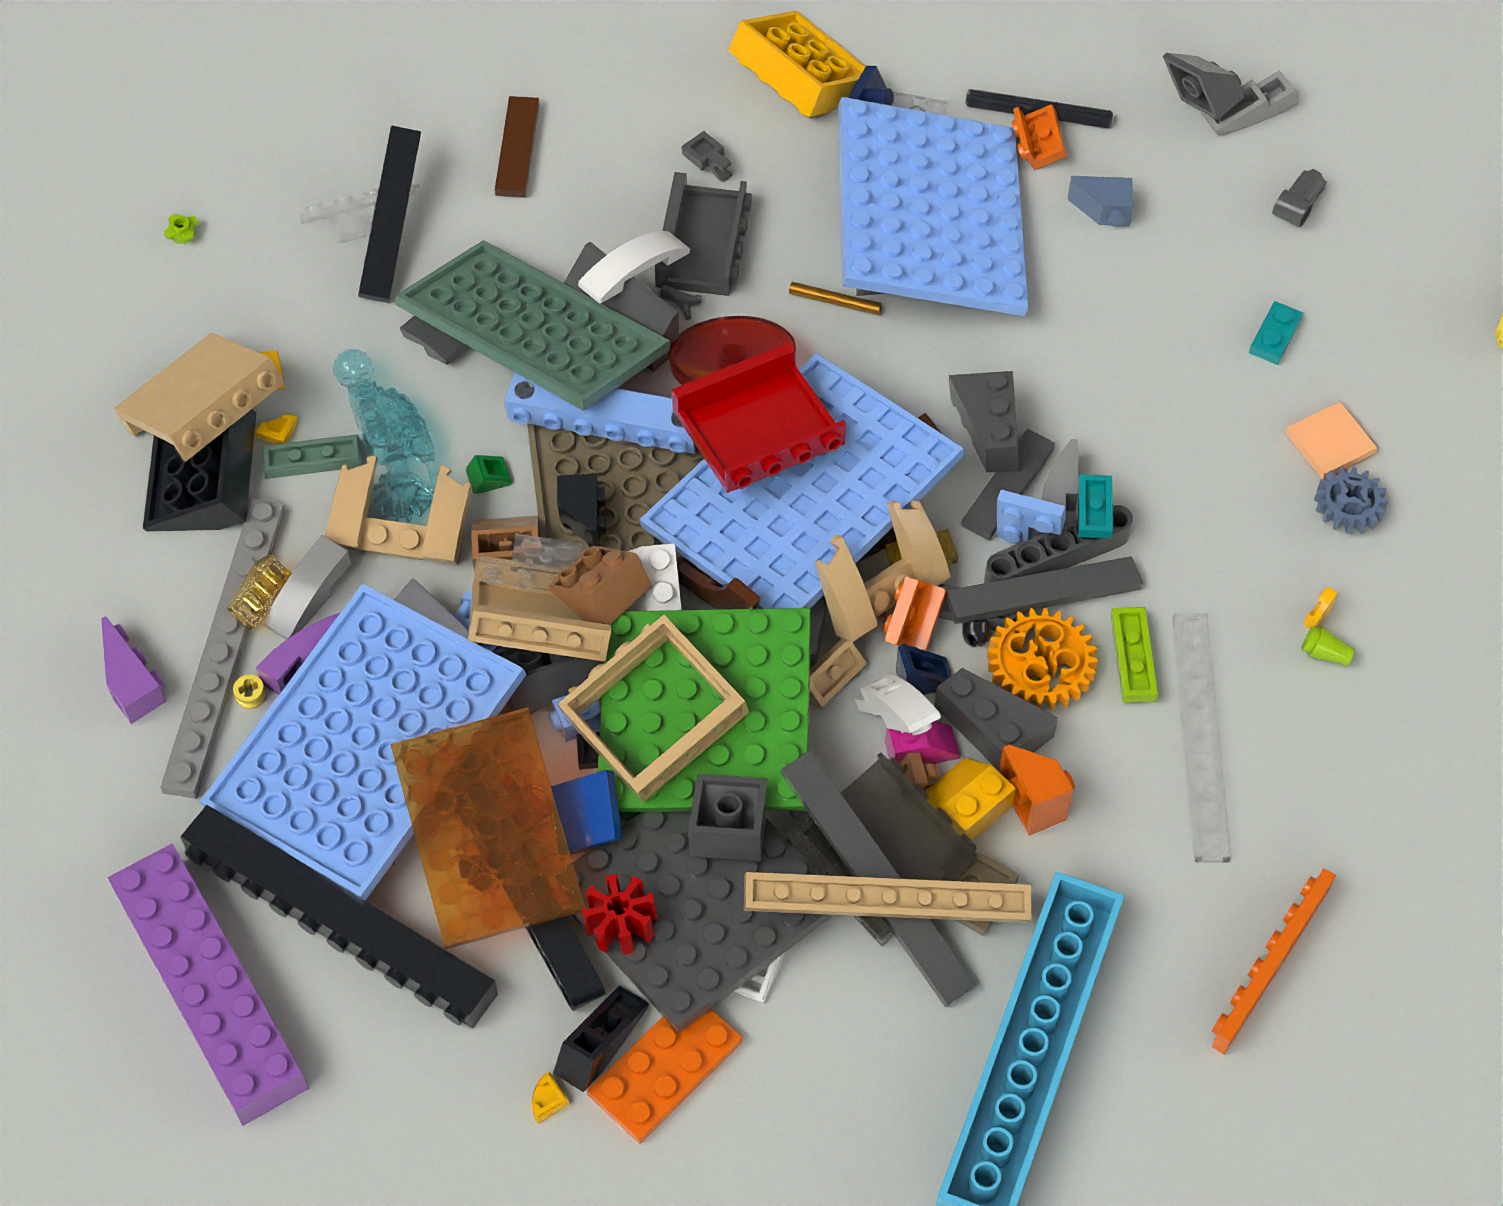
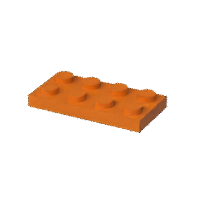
[587,1009,743,1144]

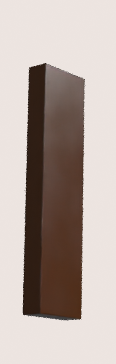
[495,96,539,197]

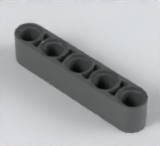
[984,505,1133,583]

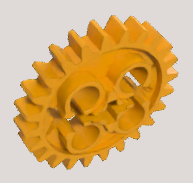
[987,608,1098,711]

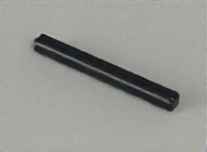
[965,89,1113,128]

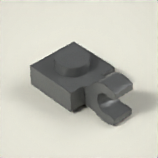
[681,131,732,182]

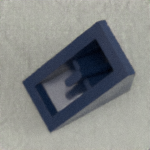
[896,644,952,695]

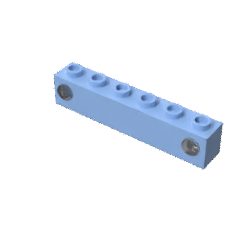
[504,372,697,454]

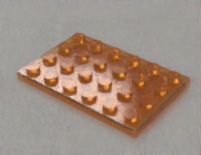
[390,708,585,950]

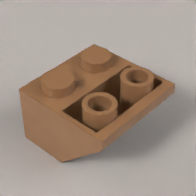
[471,516,542,572]
[548,545,652,625]

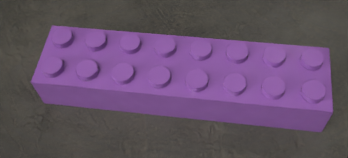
[107,843,309,1126]

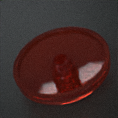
[669,316,797,385]

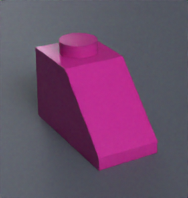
[885,721,960,772]

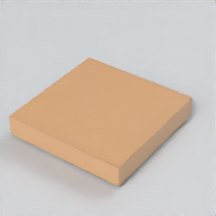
[1286,402,1377,479]

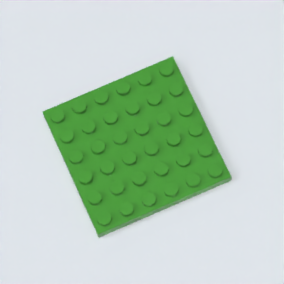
[598,608,811,812]

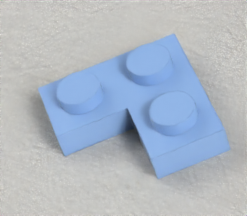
[997,490,1065,543]

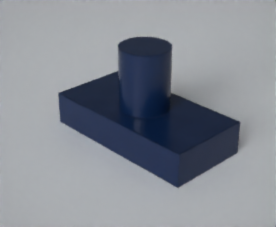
[848,66,894,106]

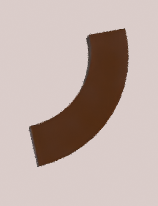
[677,560,760,611]

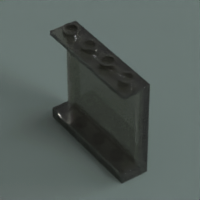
[786,752,978,947]

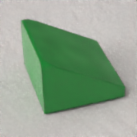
[466,455,512,494]

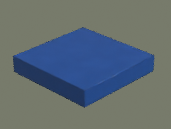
[551,770,622,856]

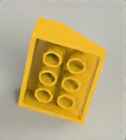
[728,10,866,118]

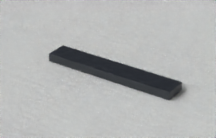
[358,125,421,303]

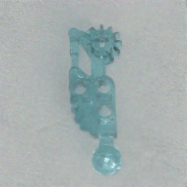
[333,349,439,523]

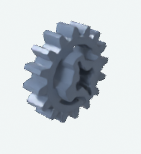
[1314,467,1388,534]

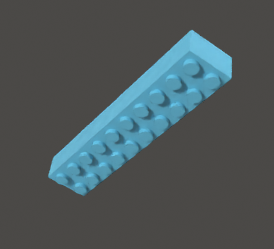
[936,871,1125,1206]

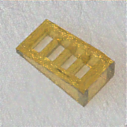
[226,555,292,630]

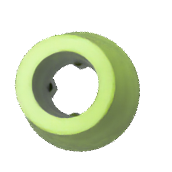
[1301,626,1355,667]

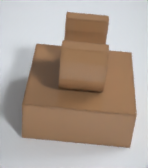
[894,753,939,800]

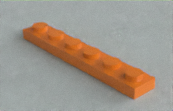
[1211,868,1336,1055]

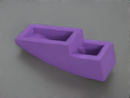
[256,612,341,695]

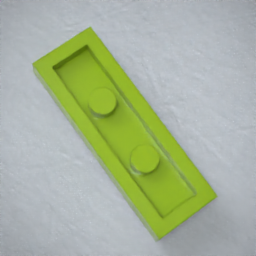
[1110,607,1158,703]

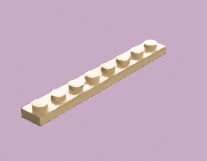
[744,872,1032,923]

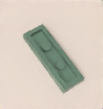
[262,434,362,479]

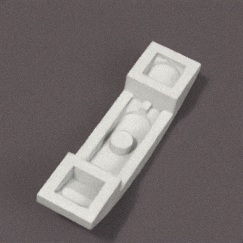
[578,231,690,304]

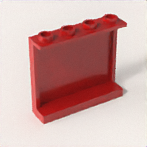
[672,342,846,493]

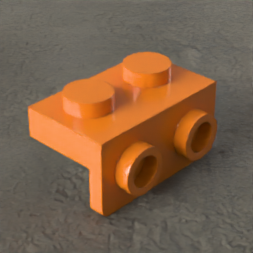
[1012,104,1068,170]
[884,577,947,651]

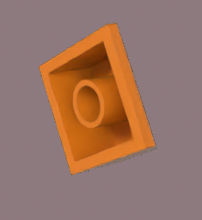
[999,745,1075,836]

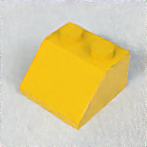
[914,758,1016,845]

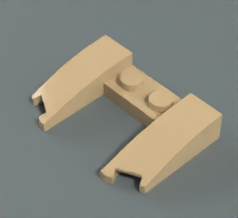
[325,456,472,565]
[815,500,951,642]

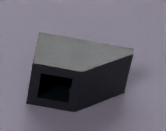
[557,474,606,547]

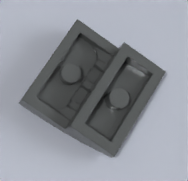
[400,316,469,365]

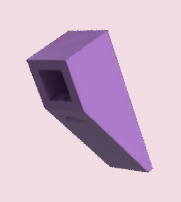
[101,616,166,724]

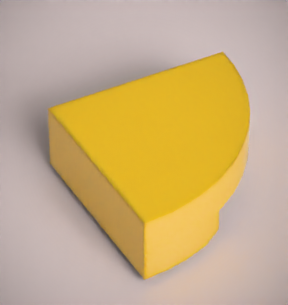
[255,414,298,444]
[1304,586,1338,629]
[532,1071,569,1124]

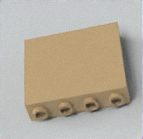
[113,332,285,462]
[468,557,611,662]

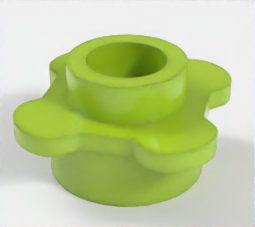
[164,214,199,244]

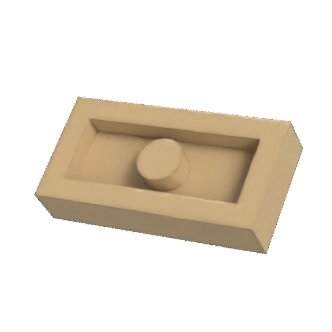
[810,638,867,707]

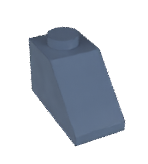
[1068,176,1133,226]

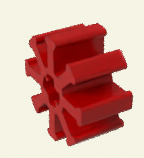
[582,874,658,955]

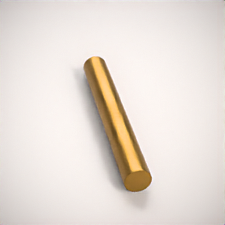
[789,282,882,315]

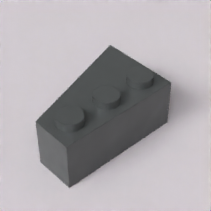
[949,371,1019,473]
[934,668,1058,771]

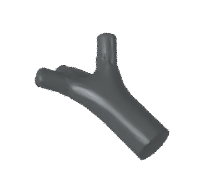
[660,285,702,320]

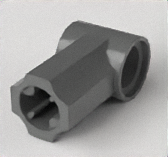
[1272,169,1327,228]

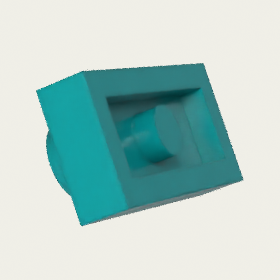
[1249,301,1303,365]
[1078,474,1113,539]

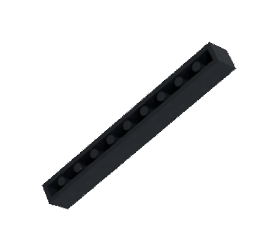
[180,804,498,1029]

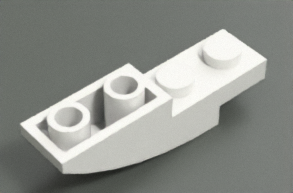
[854,674,941,735]

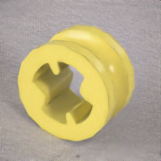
[233,675,266,709]

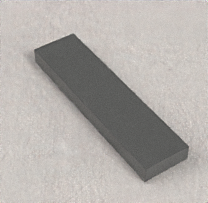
[961,428,1055,540]

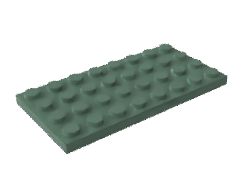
[396,240,670,411]

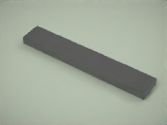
[945,556,1143,624]

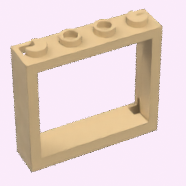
[558,615,749,803]

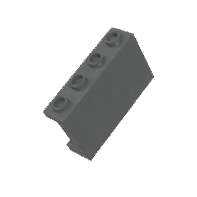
[655,172,752,296]

